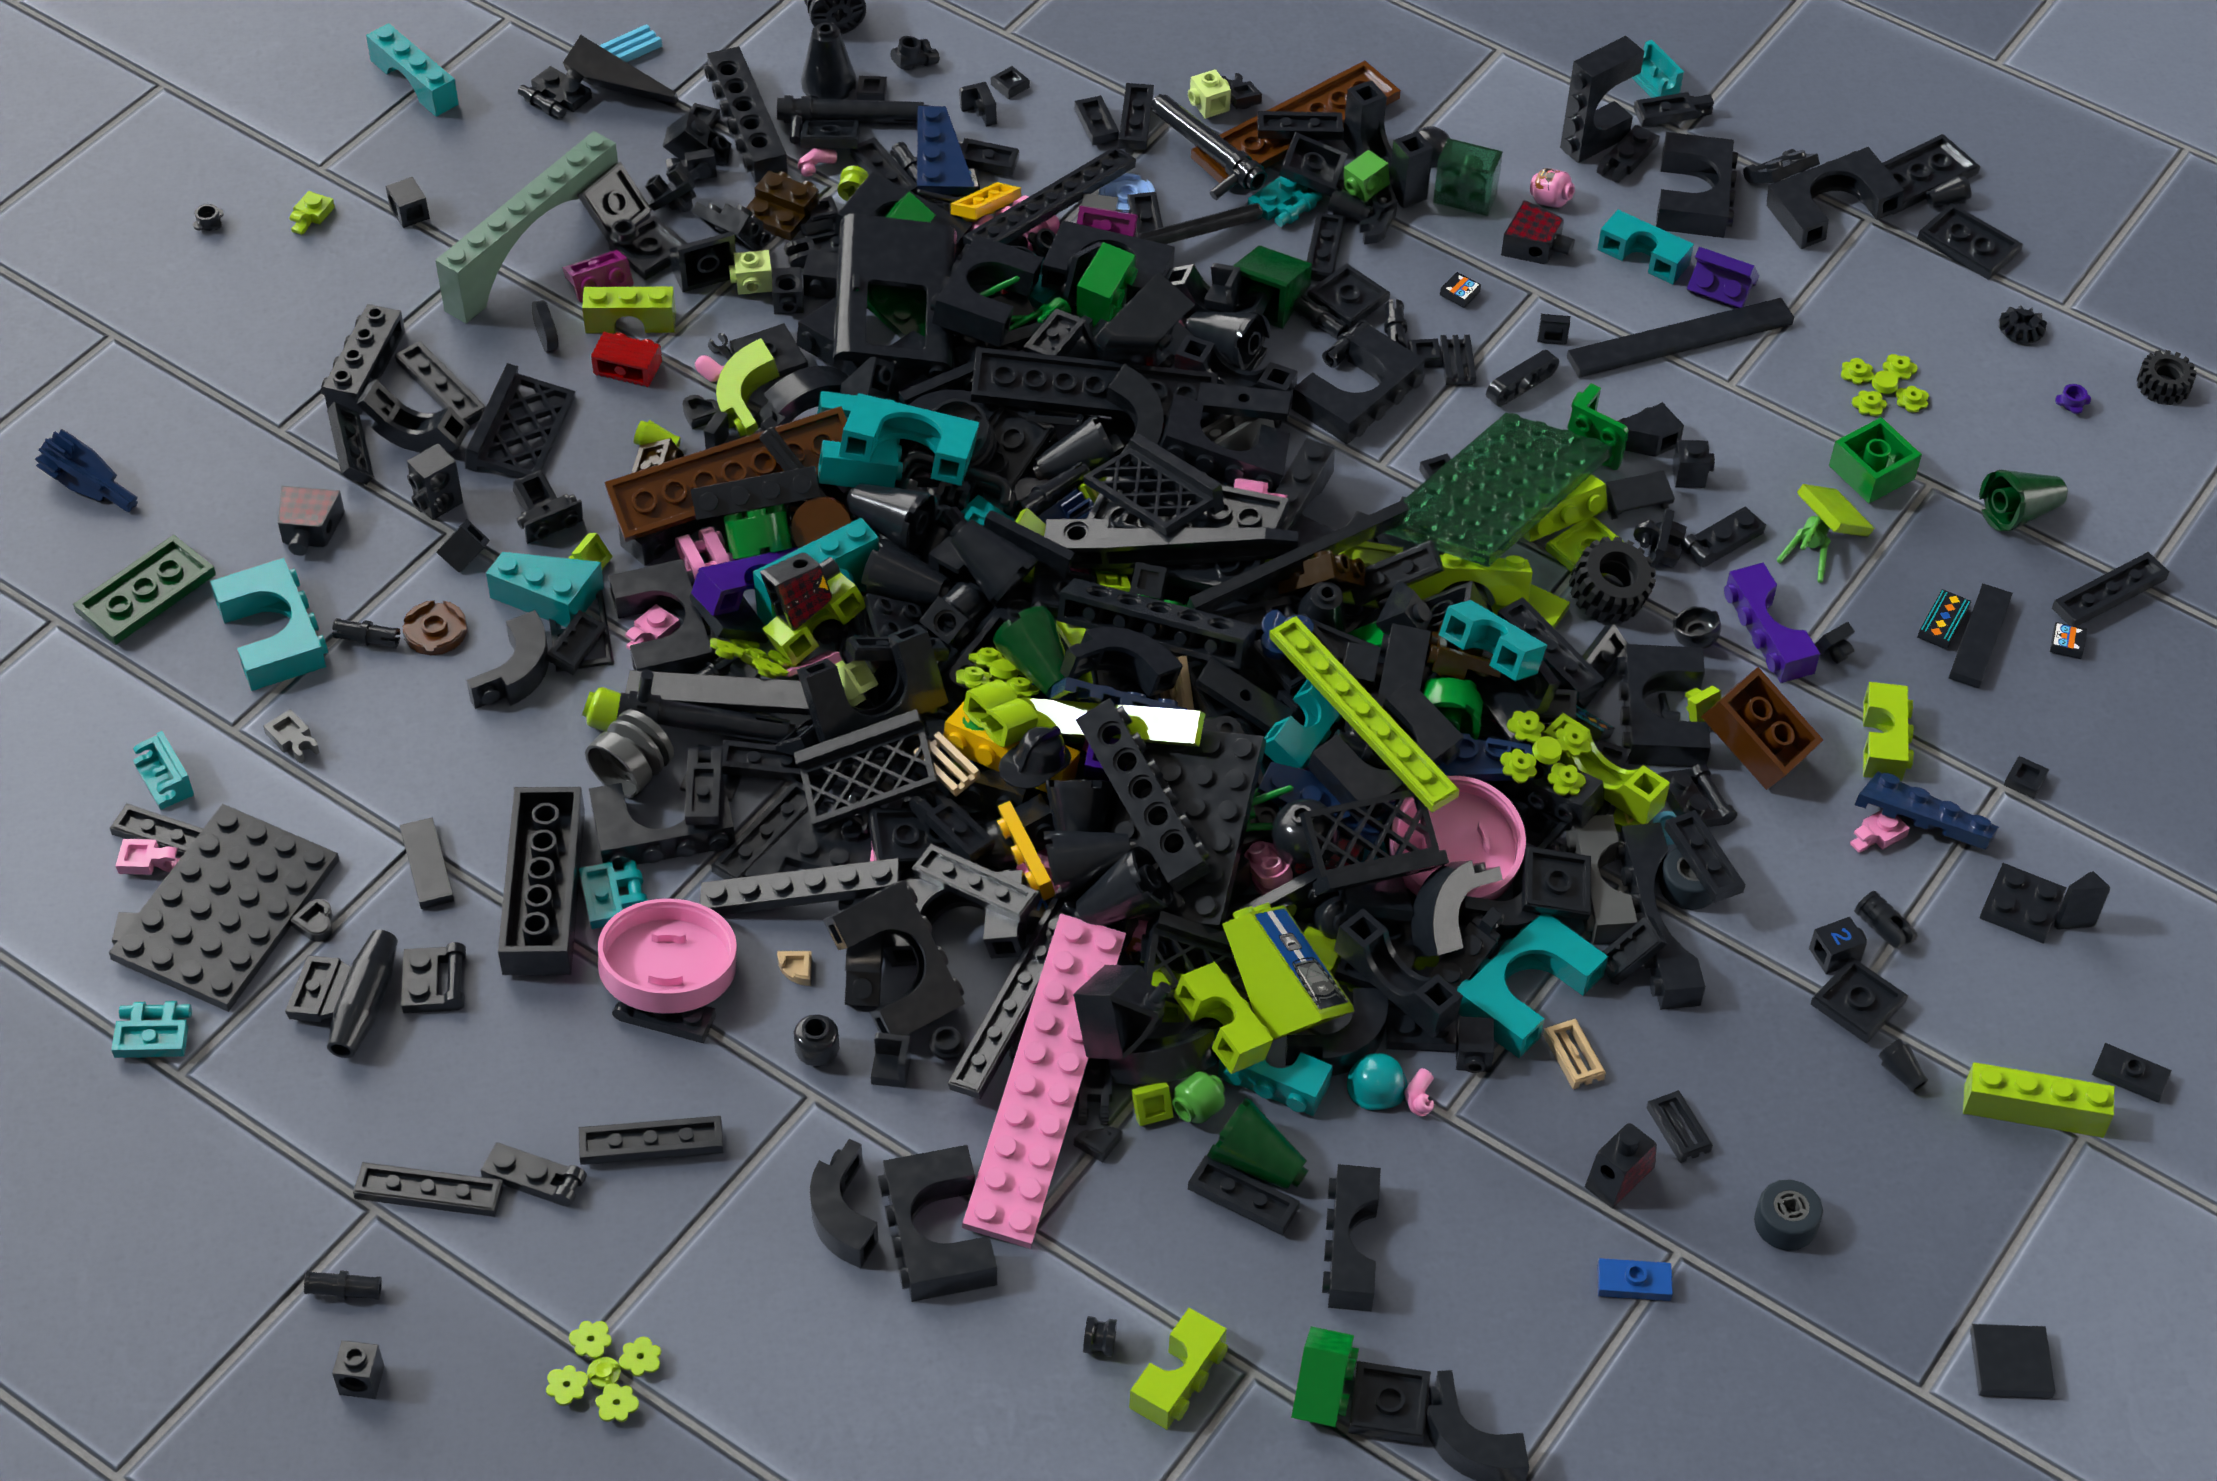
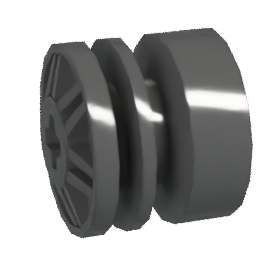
[585,709,675,798]

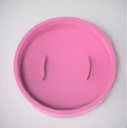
[1388,776,1526,900]
[598,899,737,1013]

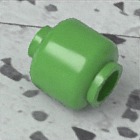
[1172,1071,1225,1124]

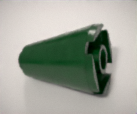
[1979,470,2068,531]
[993,606,1074,698]
[1207,1098,1309,1190]

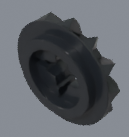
[1999,305,2047,343]

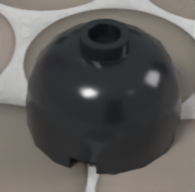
[1272,798,1340,868]

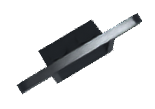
[1024,309,1109,360]
[1465,659,1560,744]

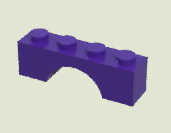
[691,547,799,616]
[1724,562,1820,683]

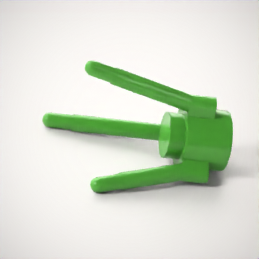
[1777,516,1831,583]

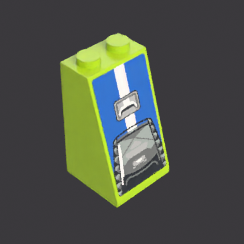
[1222,903,1354,1040]

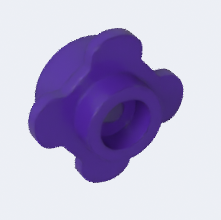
[2055,384,2091,414]

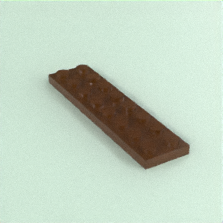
[1191,60,1401,183]
[604,406,847,542]

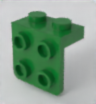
[1565,383,1629,470]

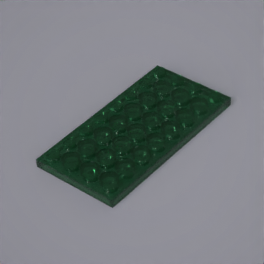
[1385,413,1612,567]

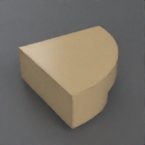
[777,951,812,986]

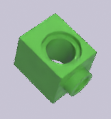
[1344,150,1390,202]

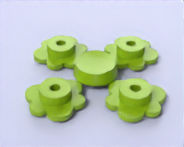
[1841,354,1929,417]
[710,638,801,679]
[956,647,1039,698]
[1500,711,1592,795]
[546,1321,661,1422]

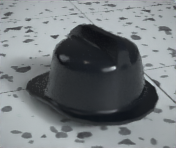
[999,726,1071,789]

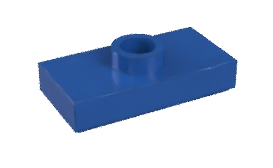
[1597,1258,1672,1301]

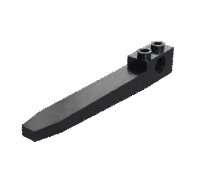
[1044,518,1300,569]

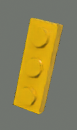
[951,182,1021,222]
[997,801,1055,901]

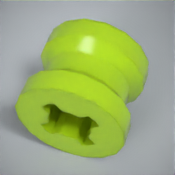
[837,166,869,201]

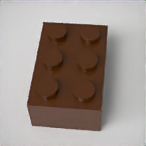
[1701,667,1823,790]

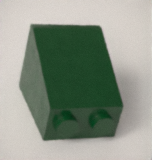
[1233,245,1312,329]

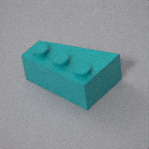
[486,552,604,627]

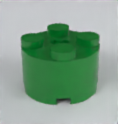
[723,504,792,559]
[1421,678,1483,739]

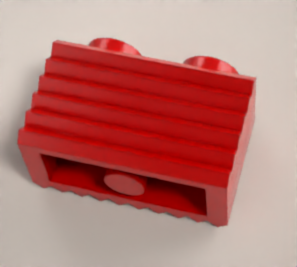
[591,332,662,387]

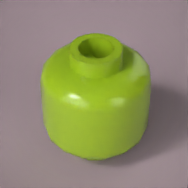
[582,687,621,732]

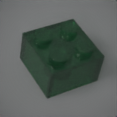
[1433,138,1503,216]

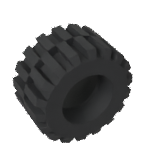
[1569,537,1656,624]

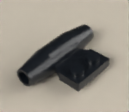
[285,930,398,1058]

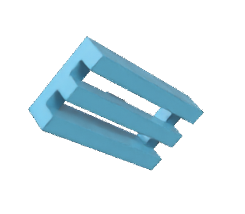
[600,24,662,62]

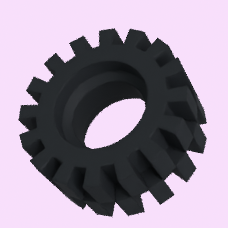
[2137,350,2197,405]

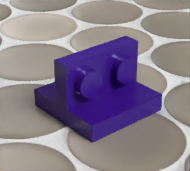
[1687,247,1759,308]

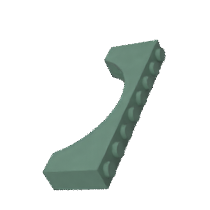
[435,131,618,324]

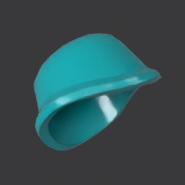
[1347,1053,1408,1110]

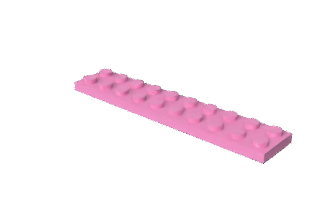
[962,913,1126,1249]

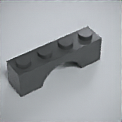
[1566,814,1638,945]

